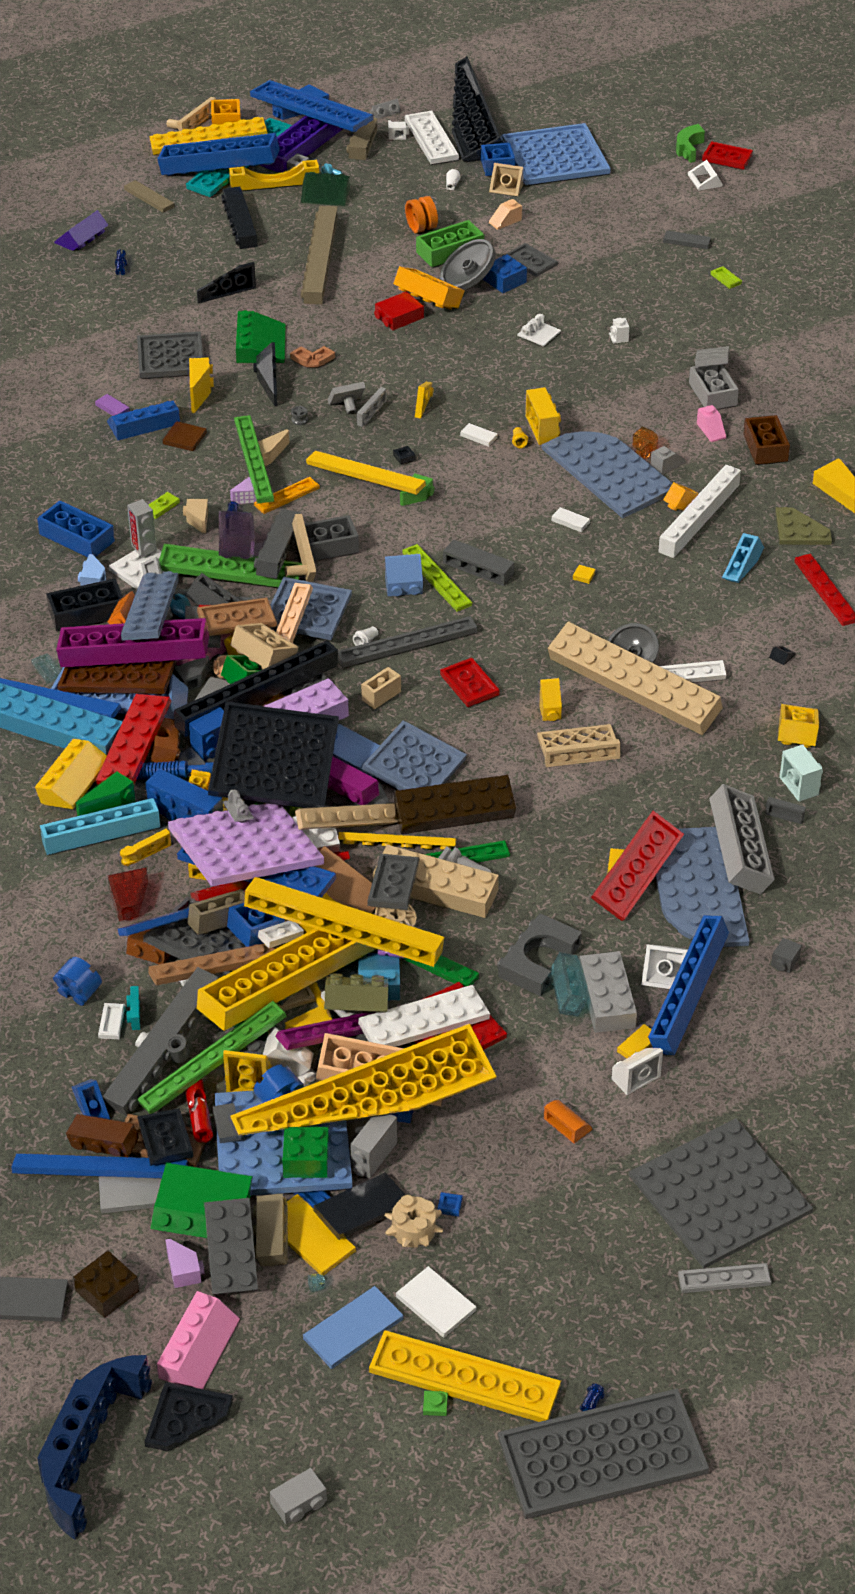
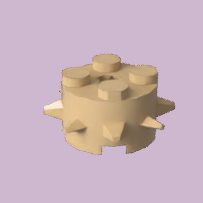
[384,1195,443,1248]

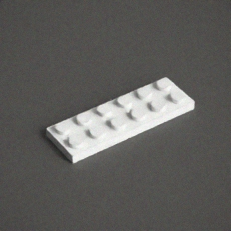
[405,111,459,164]
[358,985,490,1047]

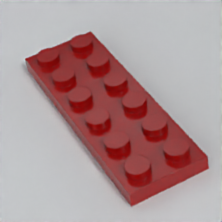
[96,694,171,785]
[590,811,684,921]

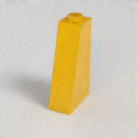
[813,458,855,513]

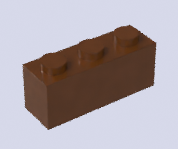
[66,1114,139,1157]

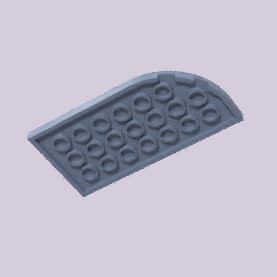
[542,431,673,518]
[655,827,749,947]

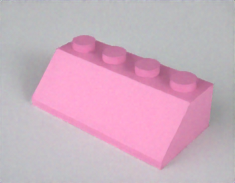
[157,1291,240,1389]

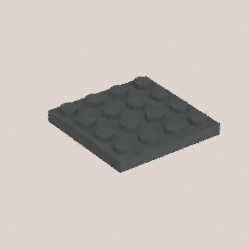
[137,331,203,378]

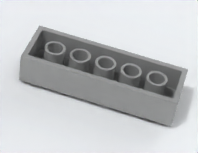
[709,784,774,894]

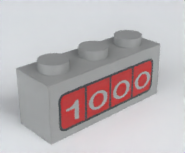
[127,499,157,557]

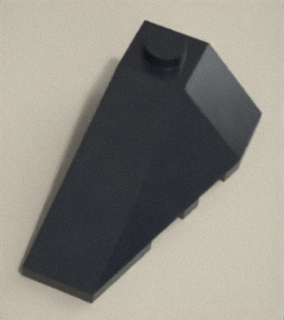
[197,262,256,304]
[253,342,278,406]

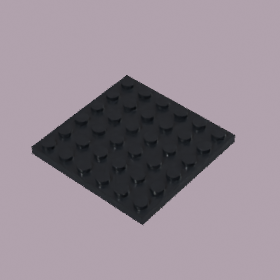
[208,702,339,808]

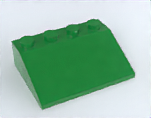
[236,310,286,363]
[150,1163,253,1238]

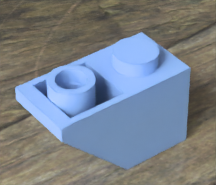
[78,554,106,586]

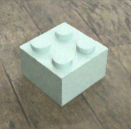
[780,745,823,801]

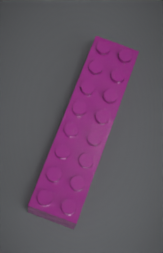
[56,618,209,667]

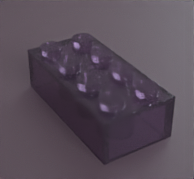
[218,511,255,559]

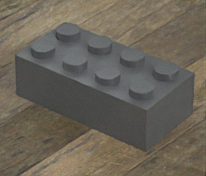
[204,1198,258,1295]

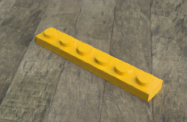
[338,832,456,850]

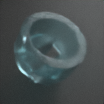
[308,1273,325,1292]

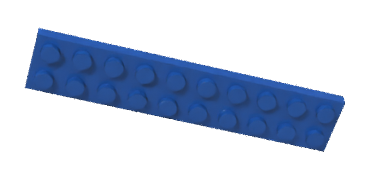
[250,80,373,132]

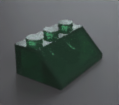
[301,172,350,206]

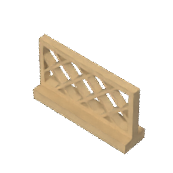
[537,724,620,767]

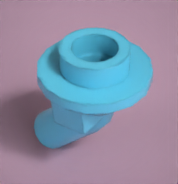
[321,163,343,178]

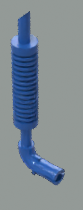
[137,761,214,780]

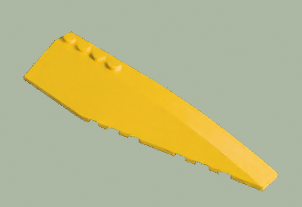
[230,1023,497,1136]

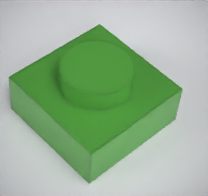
[423,1391,448,1416]

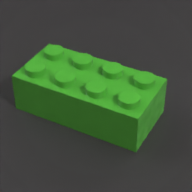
[416,220,484,267]

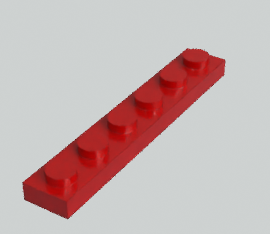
[794,553,855,626]

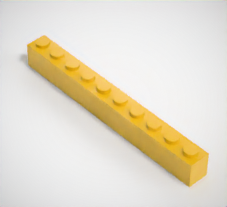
[244,877,444,967]

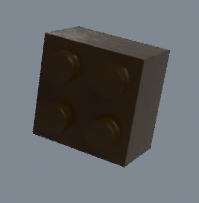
[73,1250,139,1318]

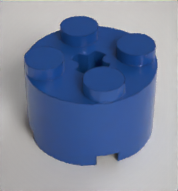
[53,957,102,1006]
[254,1064,304,1103]

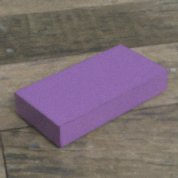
[95,394,130,416]

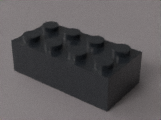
[46,578,123,632]

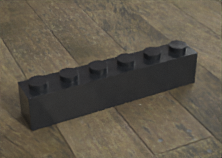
[221,187,258,249]

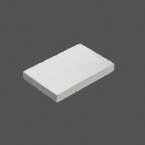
[396,1266,476,1338]

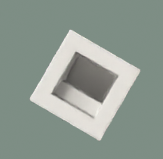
[388,120,409,140]
[609,318,629,343]

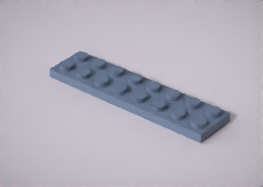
[121,571,179,640]

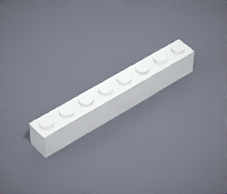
[659,465,741,558]

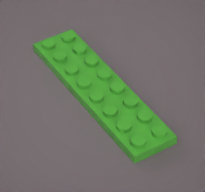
[159,544,302,587]

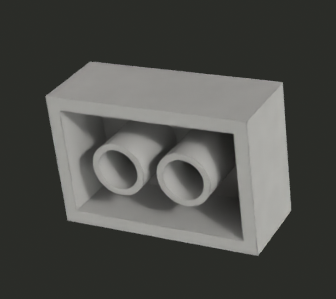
[689,364,739,409]

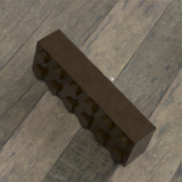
[394,775,516,835]

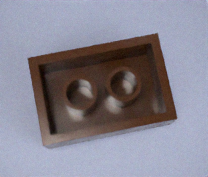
[743,415,790,465]

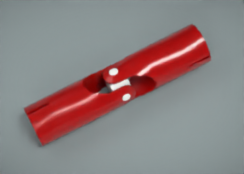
[185,1079,213,1143]

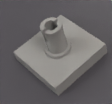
[328,382,366,414]

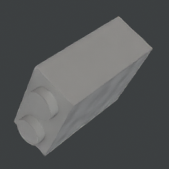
[351,1114,397,1179]

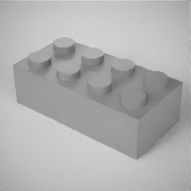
[579,951,637,1033]

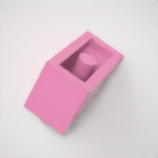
[697,405,726,442]

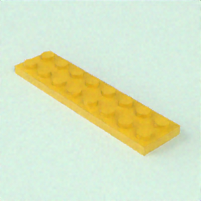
[149,117,267,155]
[369,1330,561,1422]

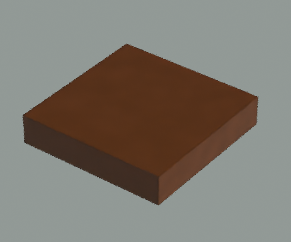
[163,421,207,451]

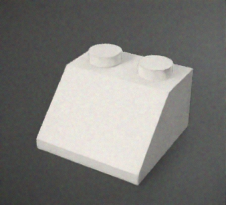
[263,1026,314,1077]
[612,1048,663,1095]

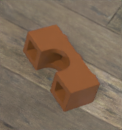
[151,717,180,763]

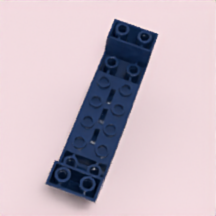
[37,1355,152,1540]

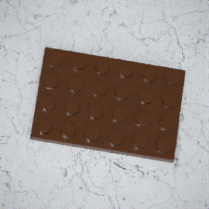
[57,660,177,694]

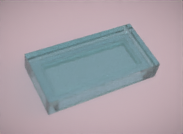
[31,653,61,684]

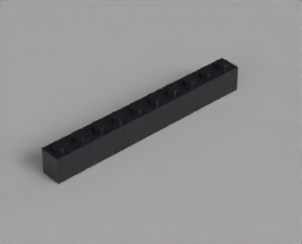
[174,640,338,737]

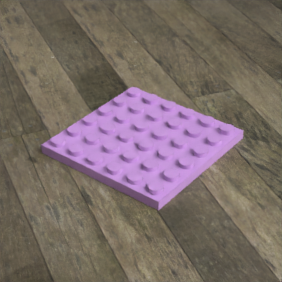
[168,803,324,886]

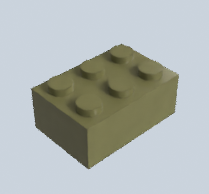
[324,974,388,1012]

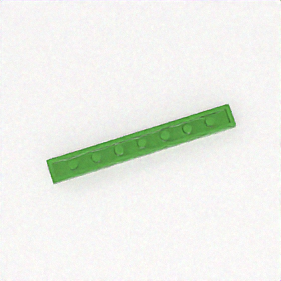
[234,415,274,504]
[138,1001,287,1114]

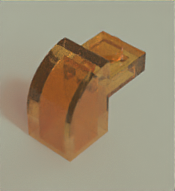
[632,427,658,459]

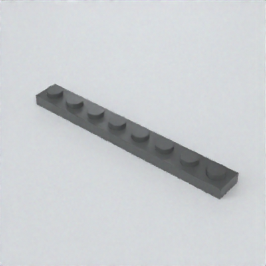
[338,616,477,668]

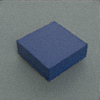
[437,1192,463,1217]

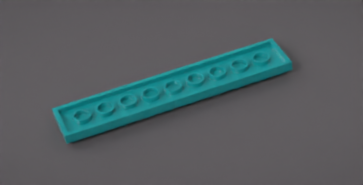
[186,117,292,197]

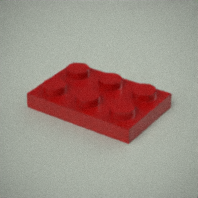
[702,141,753,170]
[440,658,499,707]

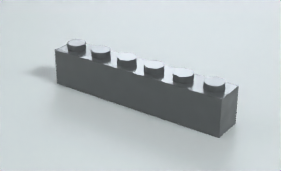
[254,509,301,579]

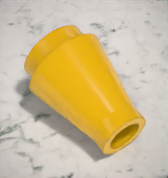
[512,427,528,448]

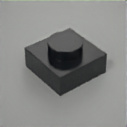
[393,446,416,465]

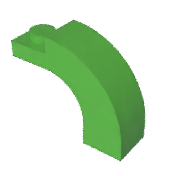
[676,124,705,163]

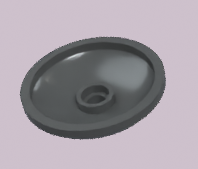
[608,623,659,663]

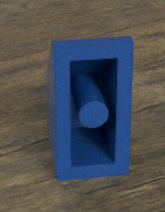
[72,1079,110,1120]

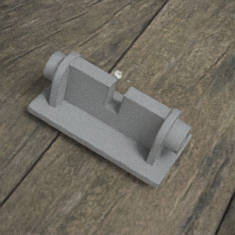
[370,99,401,119]
[223,790,254,822]

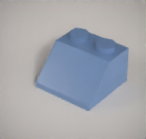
[385,554,423,596]

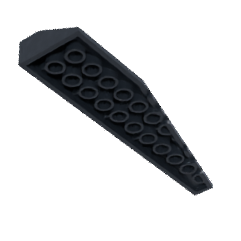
[452,56,505,162]

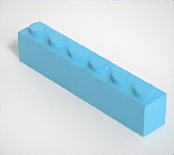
[40,798,160,855]

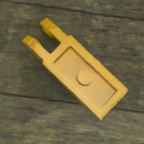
[120,828,172,866]

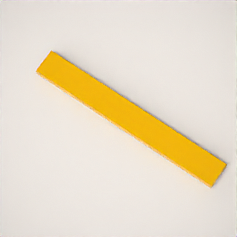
[306,451,426,495]

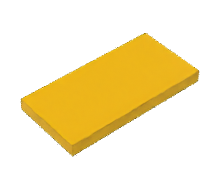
[287,1194,356,1277]

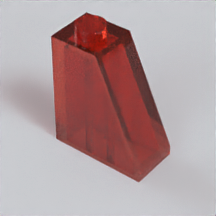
[107,867,148,921]

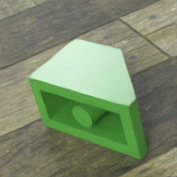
[400,473,435,506]

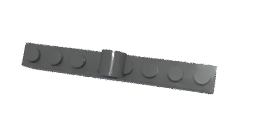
[102,967,219,1116]

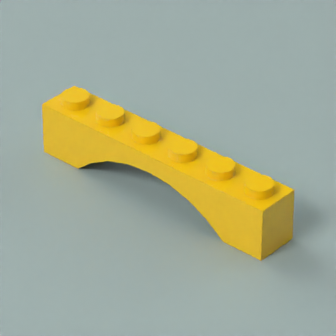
[229,160,320,190]

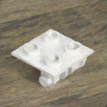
[517,314,561,346]

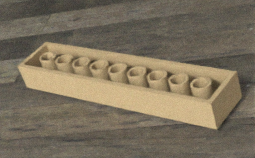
[548,622,723,735]

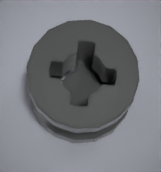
[291,406,308,425]

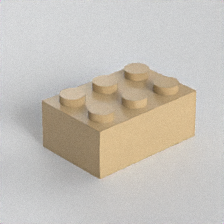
[231,623,299,669]

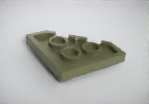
[775,507,832,545]

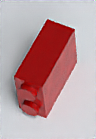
[374,292,424,330]

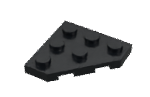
[144,1382,233,1451]

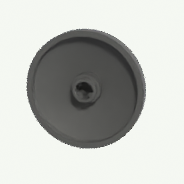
[440,239,496,290]

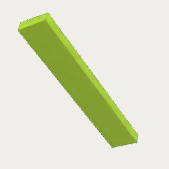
[402,544,472,612]

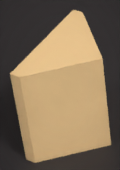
[489,163,523,196]

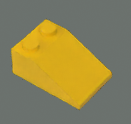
[189,358,214,413]
[778,704,819,748]
[223,1050,272,1092]

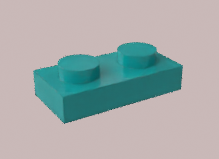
[126,986,140,1030]

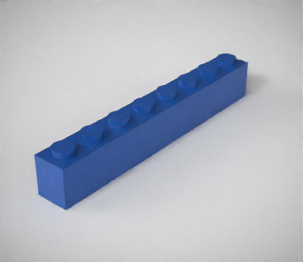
[648,915,729,1055]

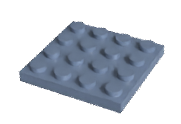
[270,577,352,640]
[362,720,467,790]

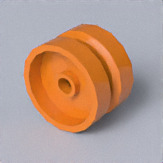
[405,196,438,234]

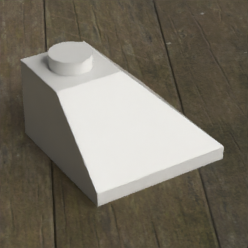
[641,944,688,989]

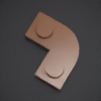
[290,346,335,367]

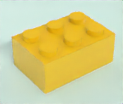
[525,387,561,445]

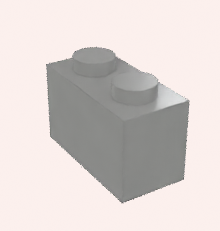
[270,1468,327,1524]

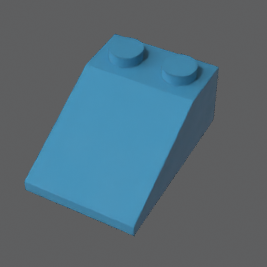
[358,953,400,1000]

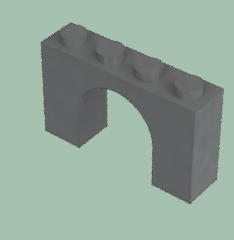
[497,913,582,996]

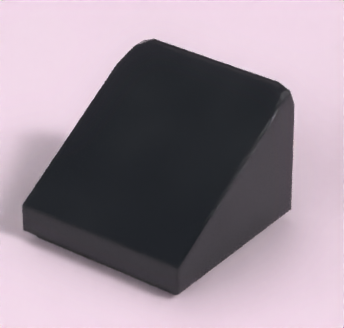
[769,646,796,665]

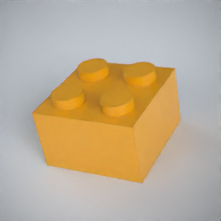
[211,99,241,125]

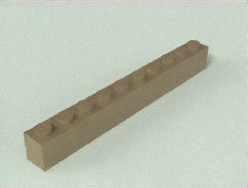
[301,206,338,304]

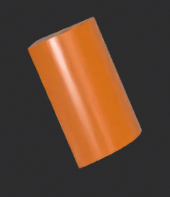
[544,1100,592,1144]

